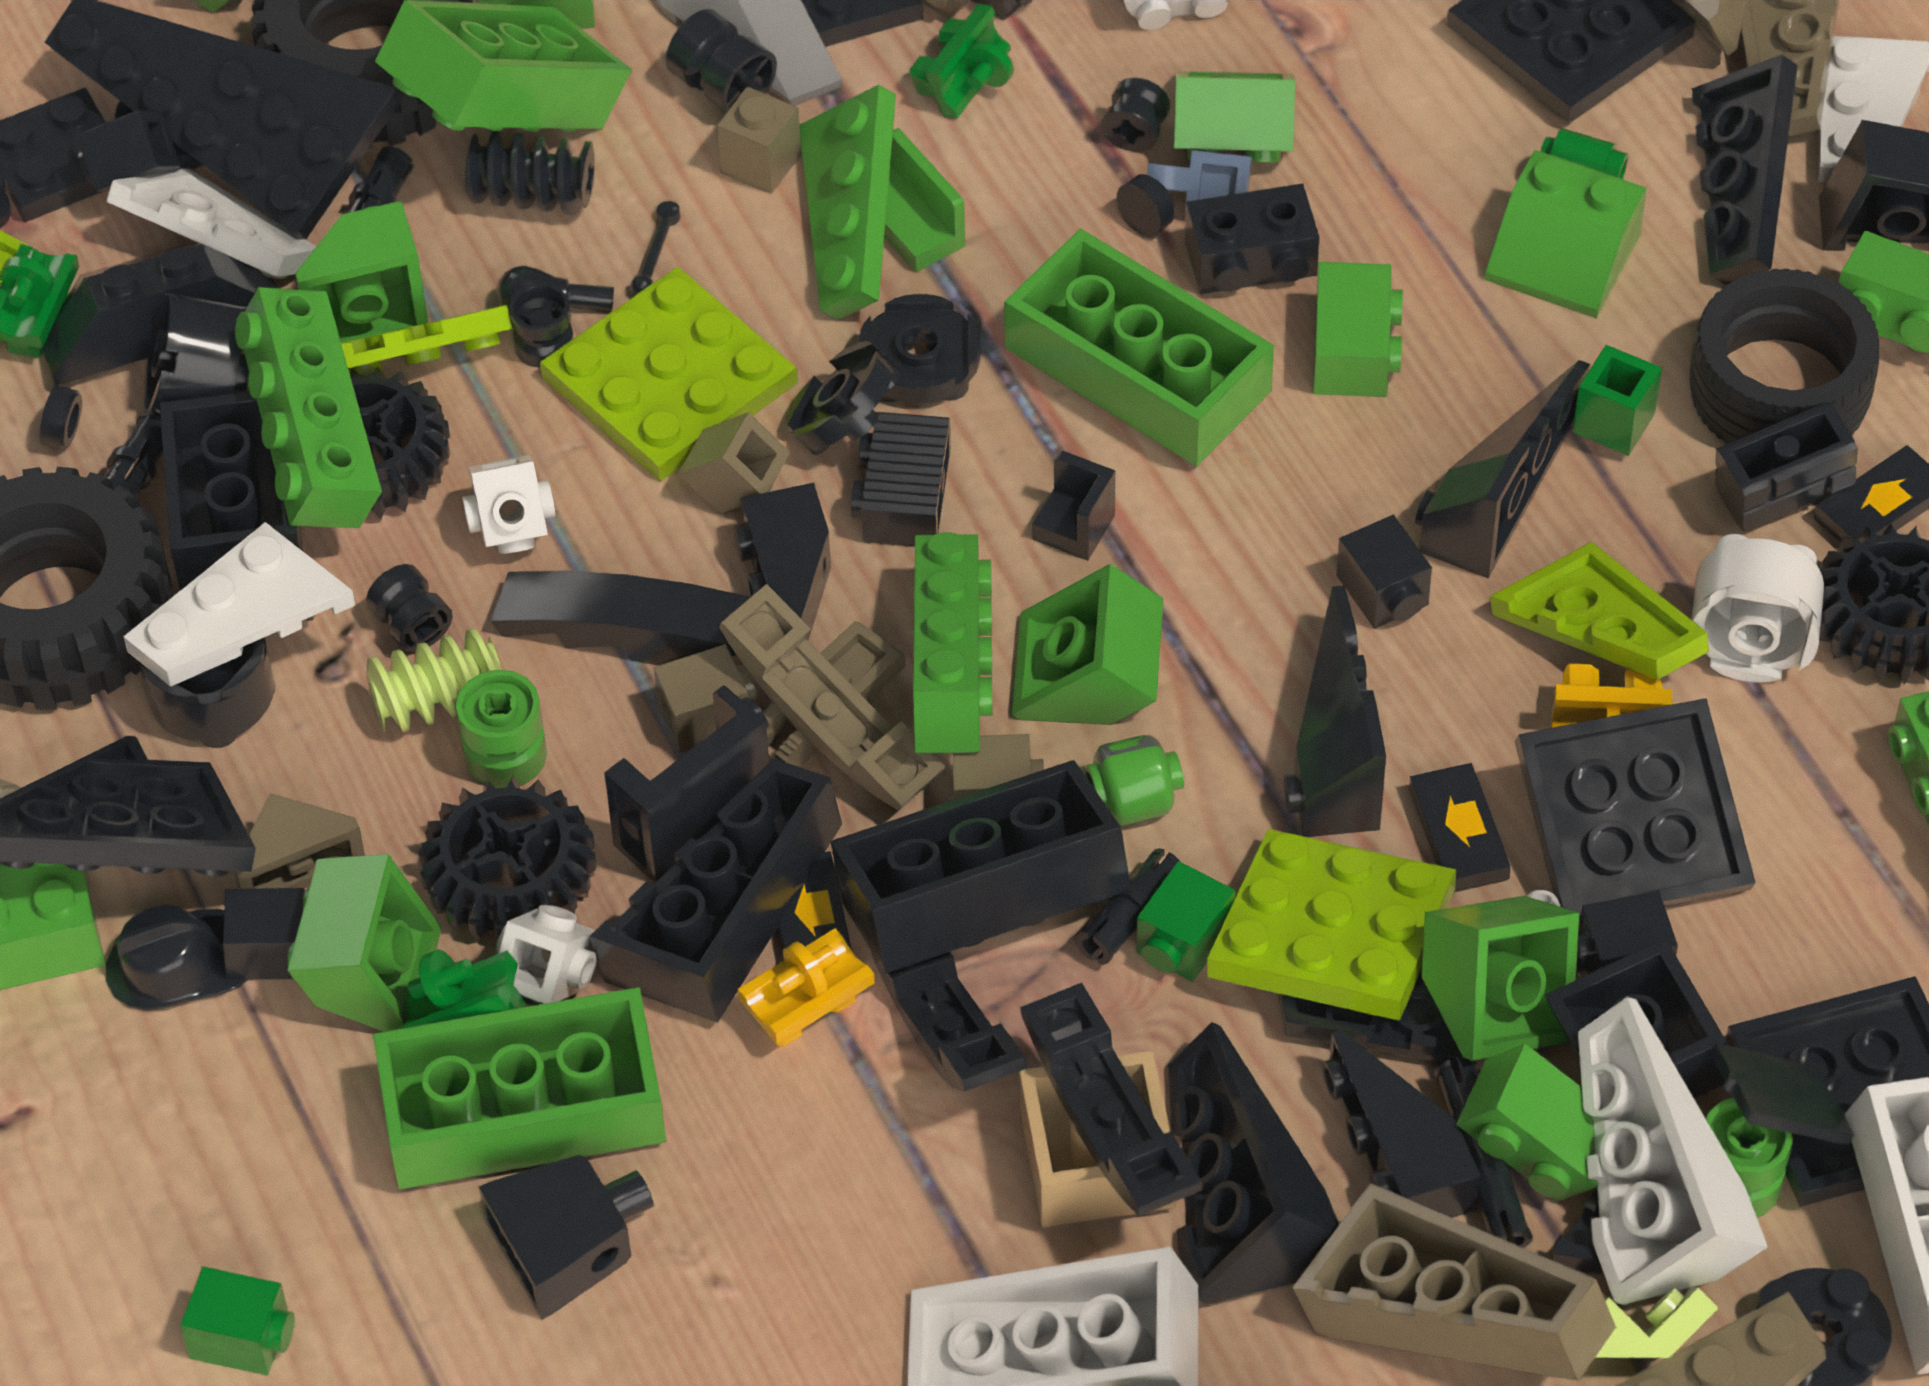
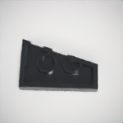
[1278,969,1491,1069]

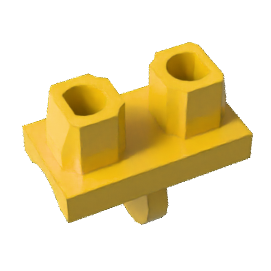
[1551,664,1672,728]
[738,928,875,1047]

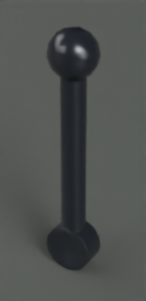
[630,201,681,295]

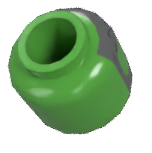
[1084,735,1184,826]

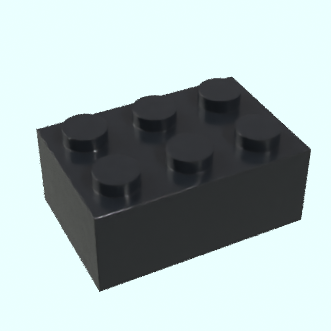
[160,391,303,591]

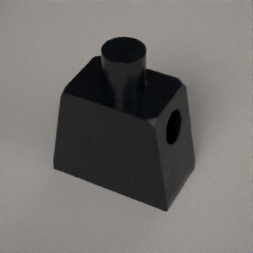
[479,1155,654,1320]

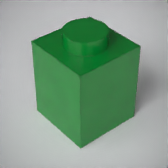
[1573,345,1662,456]
[1137,861,1235,982]
[180,1266,295,1376]

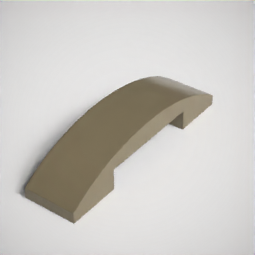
[719,584,946,811]

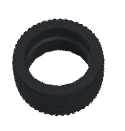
[1690,268,1879,444]

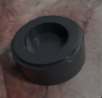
[1116,174,1175,237]
[40,385,82,450]

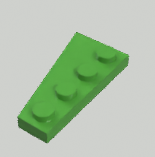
[800,84,896,320]

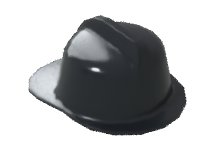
[106,904,248,1011]

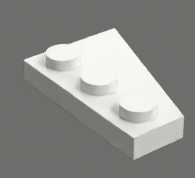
[1818,36,1929,183]
[106,168,316,279]
[124,522,355,687]

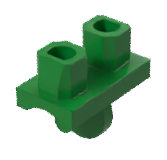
[909,4,1014,119]
[0,244,80,358]
[399,949,526,1029]

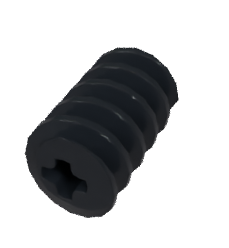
[465,131,595,215]

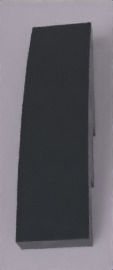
[490,571,751,661]

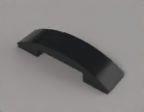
[871,951,1027,1092]
[1020,982,1202,1216]

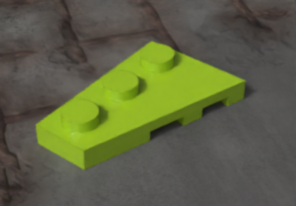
[341,305,512,377]
[1490,542,1709,680]

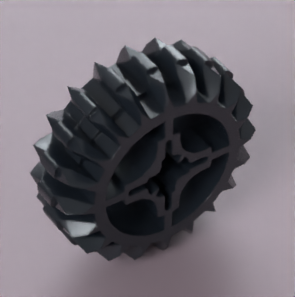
[350,366,450,520]
[1811,523,1929,685]
[419,776,596,941]

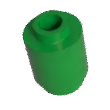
[1540,128,1629,179]

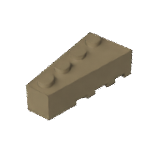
[1293,1183,1616,1381]

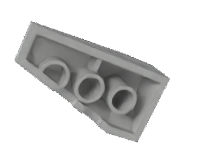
[654,0,842,106]

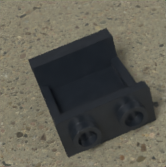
[604,685,771,883]

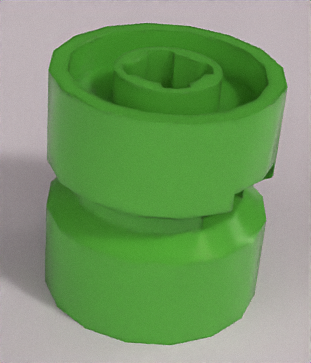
[456,670,547,788]
[1706,1097,1792,1217]

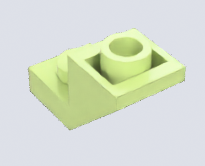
[1595,1287,1718,1358]

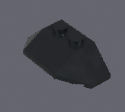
[41,241,277,385]

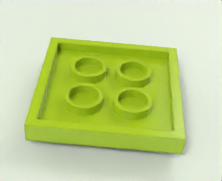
[540,266,798,482]
[1207,829,1456,1021]

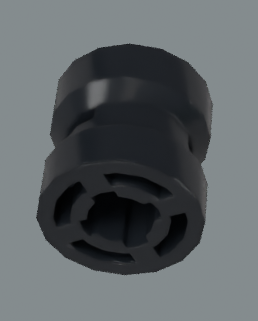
[509,283,574,368]
[366,564,453,652]

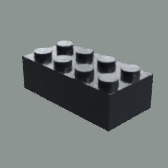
[830,760,1131,974]

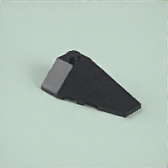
[1415,360,1590,579]
[1284,585,1386,837]
[1168,1022,1340,1304]

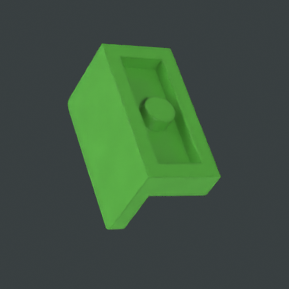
[884,128,965,273]

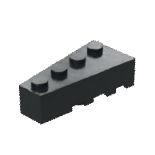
[1819,120,1929,251]

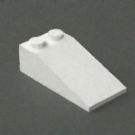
[908,1247,1198,1386]

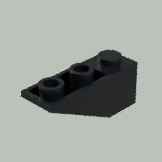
[733,482,831,641]
[1322,1030,1481,1218]

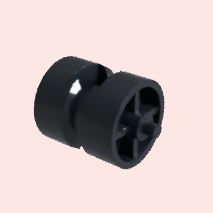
[666,9,777,113]

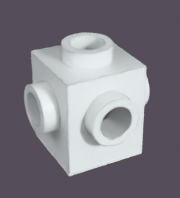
[462,455,555,554]
[496,905,597,1005]

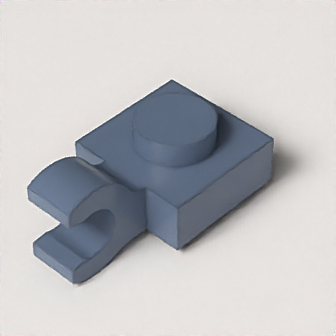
[1147,150,1253,210]

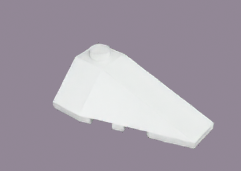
[1578,997,1768,1305]

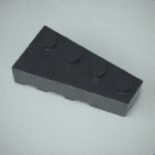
[589,758,842,1023]

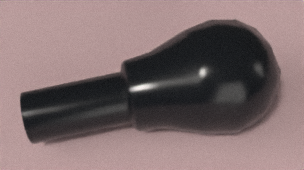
[496,265,614,315]

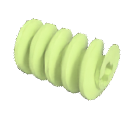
[366,628,501,735]

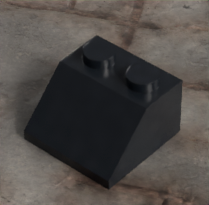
[1545,938,1727,1099]

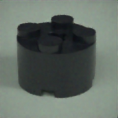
[144,293,249,414]
[139,637,275,748]

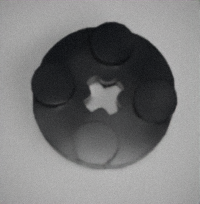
[859,294,981,404]
[787,341,901,455]
[1755,1268,1892,1386]

